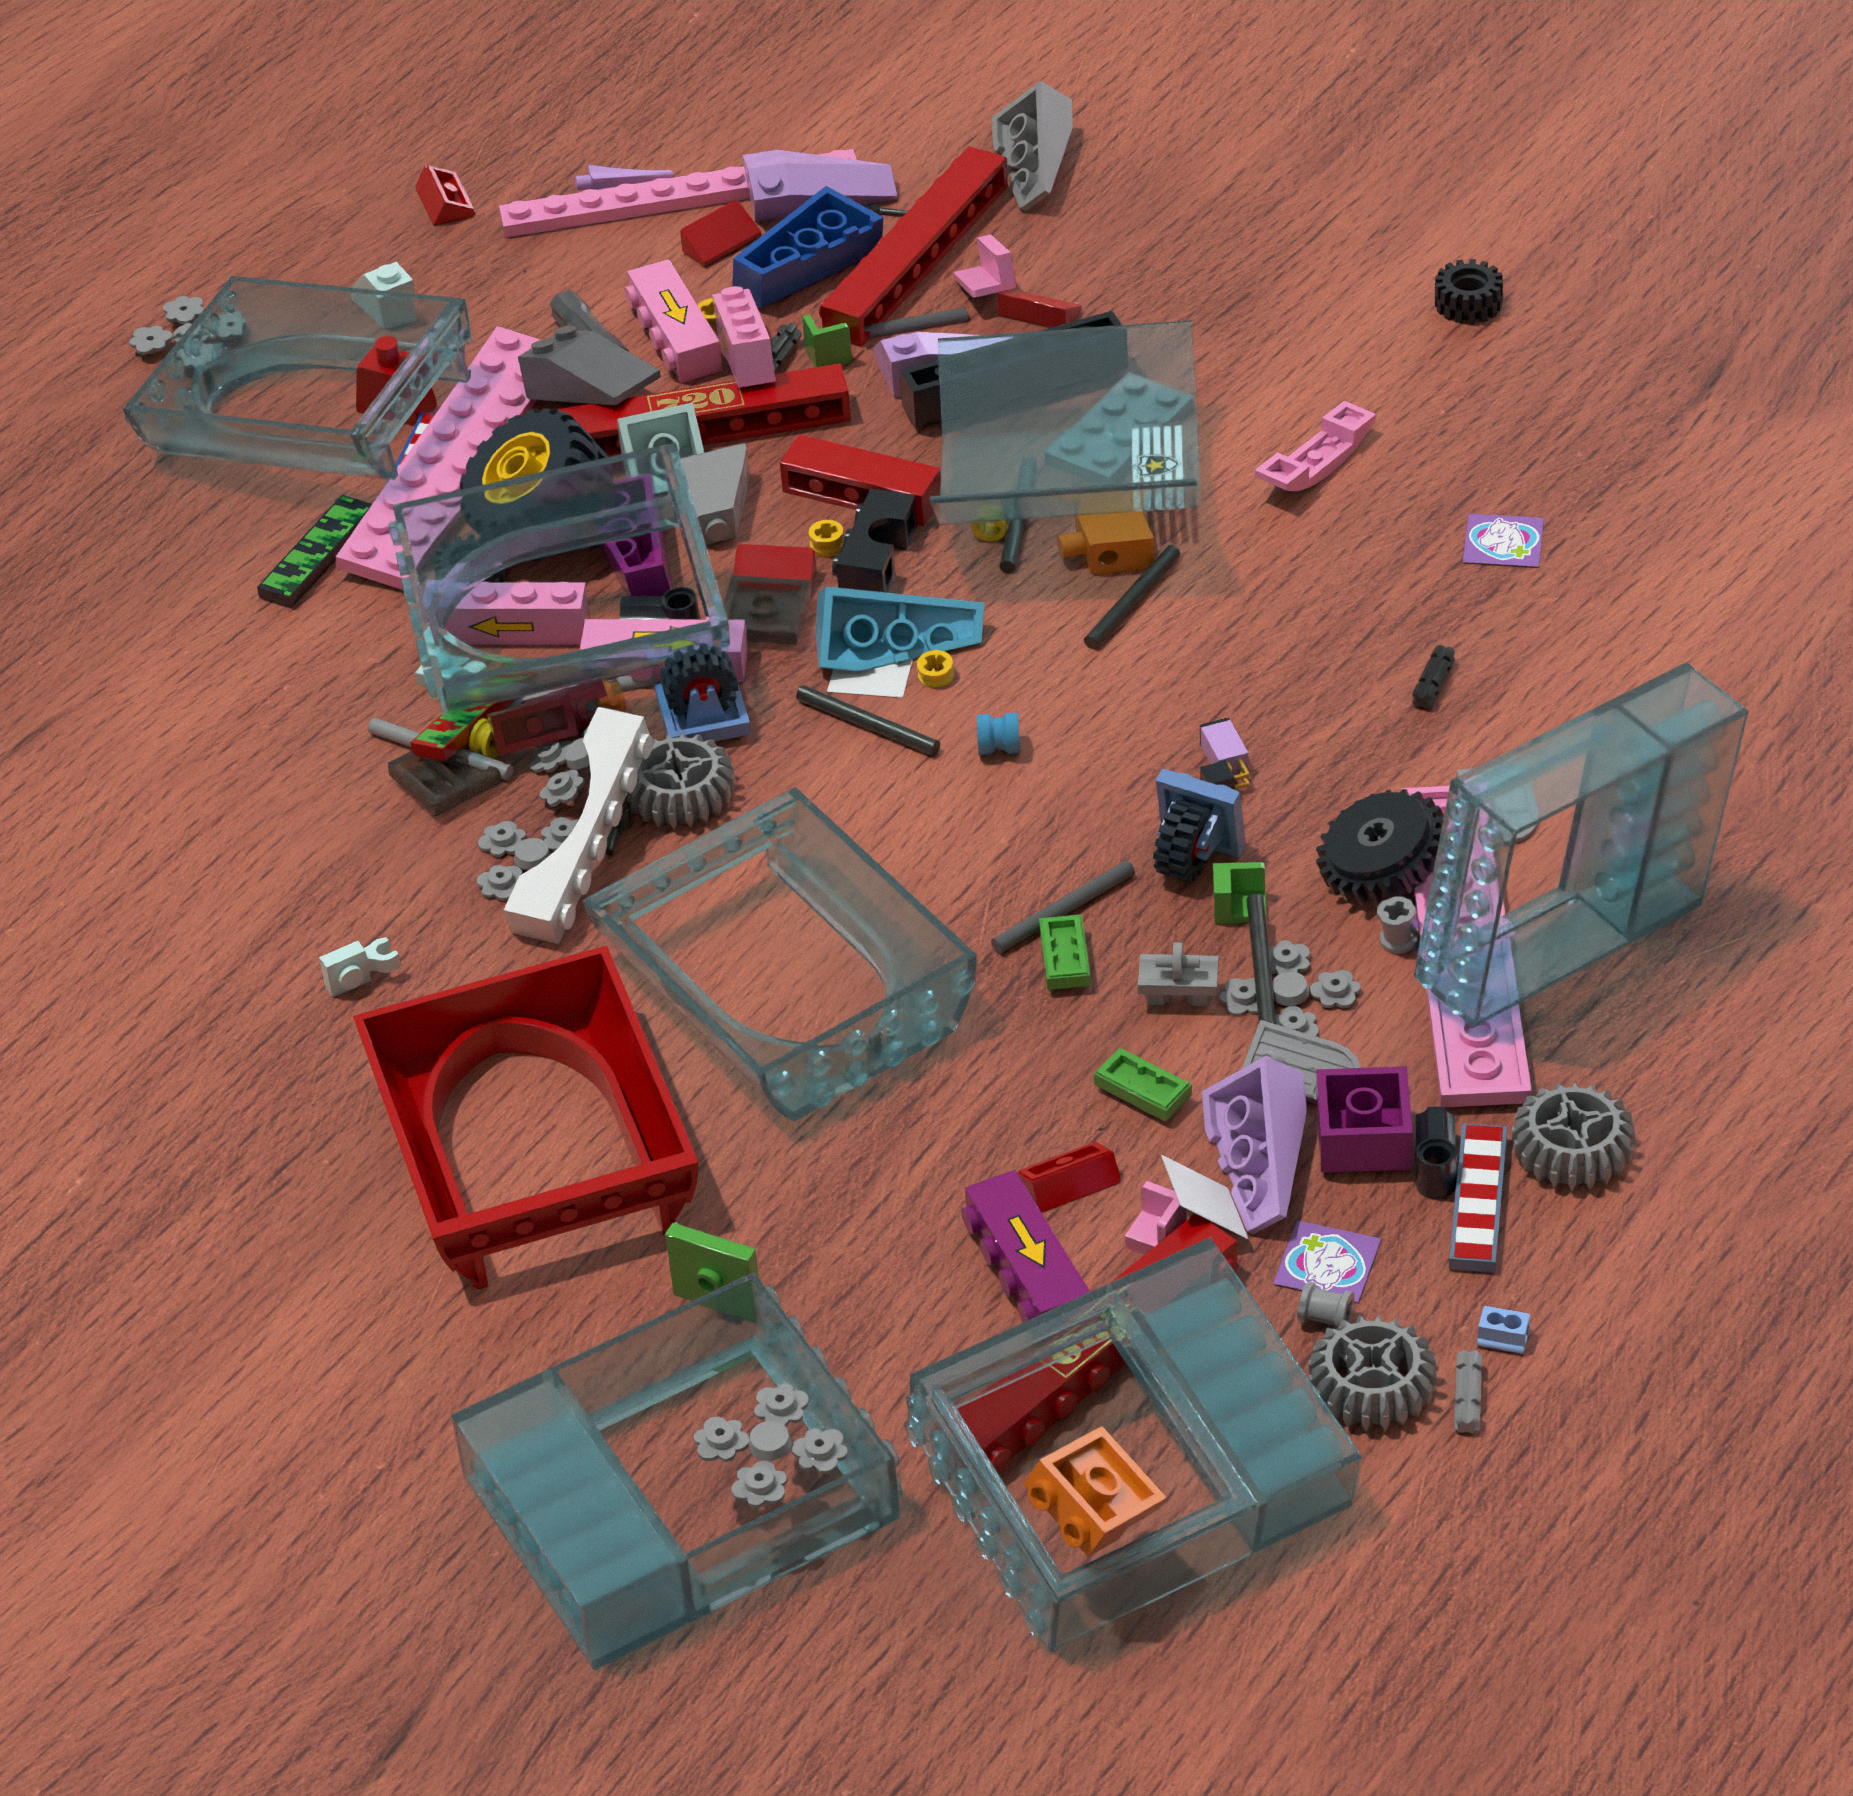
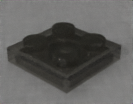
[719,575,811,645]

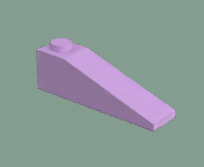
[742,150,897,222]
[872,332,1016,398]
[1202,1056,1307,1235]

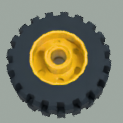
[458,408,612,562]

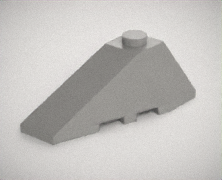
[992,81,1073,212]

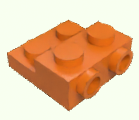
[1023,1426,1167,1557]

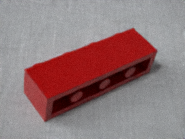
[780,434,943,526]

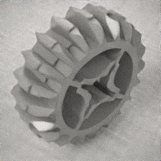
[626,732,735,829]
[1512,1081,1636,1191]
[1308,1314,1437,1432]

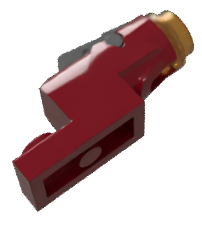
[487,678,626,756]

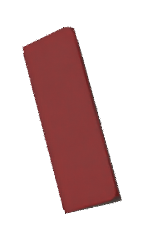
[415,165,475,225]
[680,200,762,267]
[997,289,1082,328]
[732,544,817,596]
[1017,1141,1121,1212]

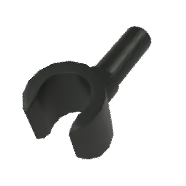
[605,802,632,856]

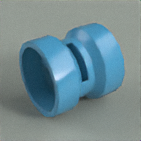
[977,712,1020,755]

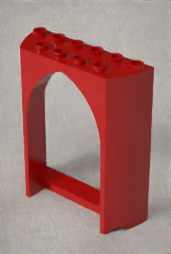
[353,945,699,1289]

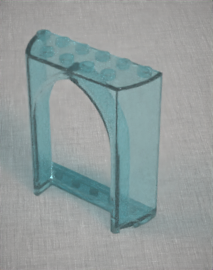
[123,276,472,480]
[388,443,730,715]
[583,787,977,1122]

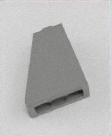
[670,443,750,547]

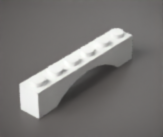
[504,707,653,944]

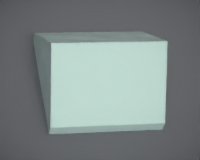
[617,403,704,490]

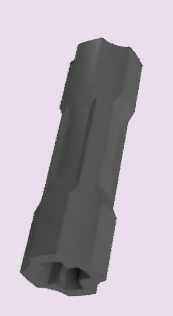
[550,289,629,351]

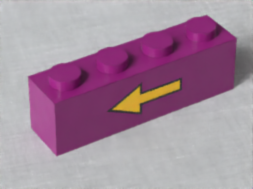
[961,1170,1092,1339]

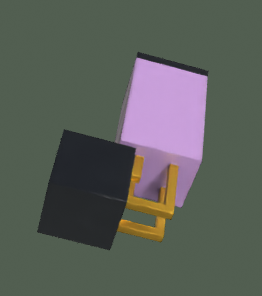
[1200,717,1250,790]

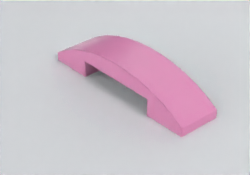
[1255,401,1376,491]

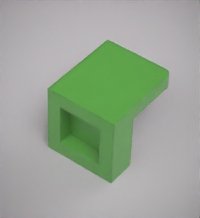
[802,314,852,367]
[1213,862,1266,924]

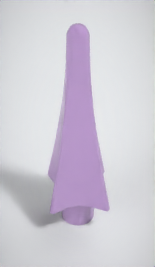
[575,165,674,190]

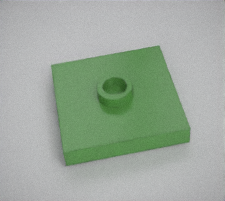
[665,1223,763,1322]

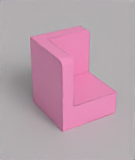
[1125,1181,1187,1255]

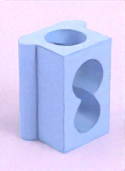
[1477,1306,1531,1354]

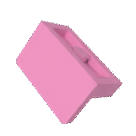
[954,234,1016,297]

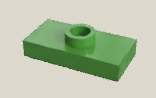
[1039,914,1091,990]
[1093,1048,1192,1121]

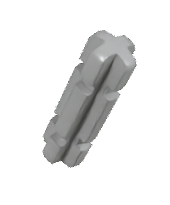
[1454,1350,1482,1434]

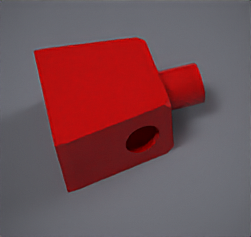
[356,336,437,426]

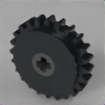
[1316,789,1451,904]

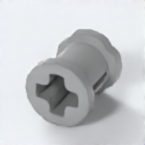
[1377,896,1419,954]
[1297,1281,1354,1330]

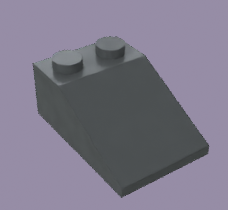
[518,326,661,405]

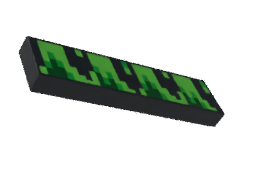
[257,495,372,608]

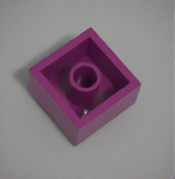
[1316,1066,1413,1173]

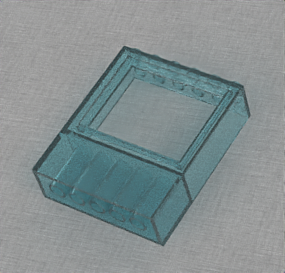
[1414,662,1749,1028]
[904,1237,1362,1651]
[451,1272,903,1670]

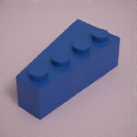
[732,186,884,308]

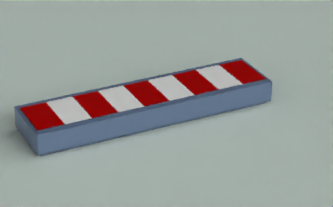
[1449,1123,1508,1273]

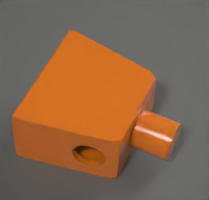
[1057,492,1155,574]

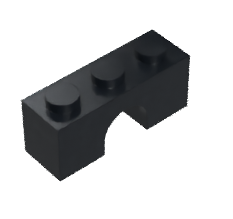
[832,489,918,593]

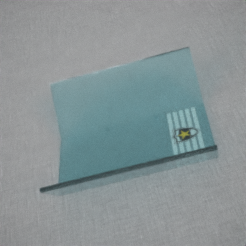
[930,320,1201,525]

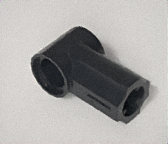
[619,587,701,620]
[1416,1107,1457,1199]

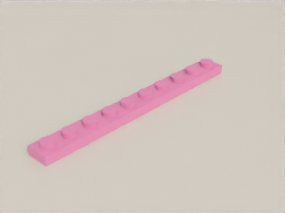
[499,149,857,238]

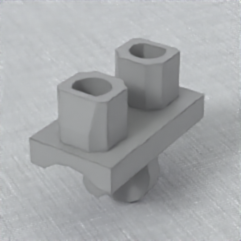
[1138,942,1219,1007]

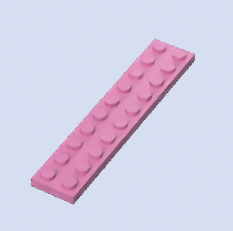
[336,326,540,591]
[1401,784,1532,1107]

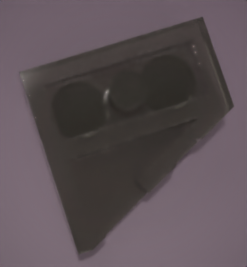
[388,751,501,817]

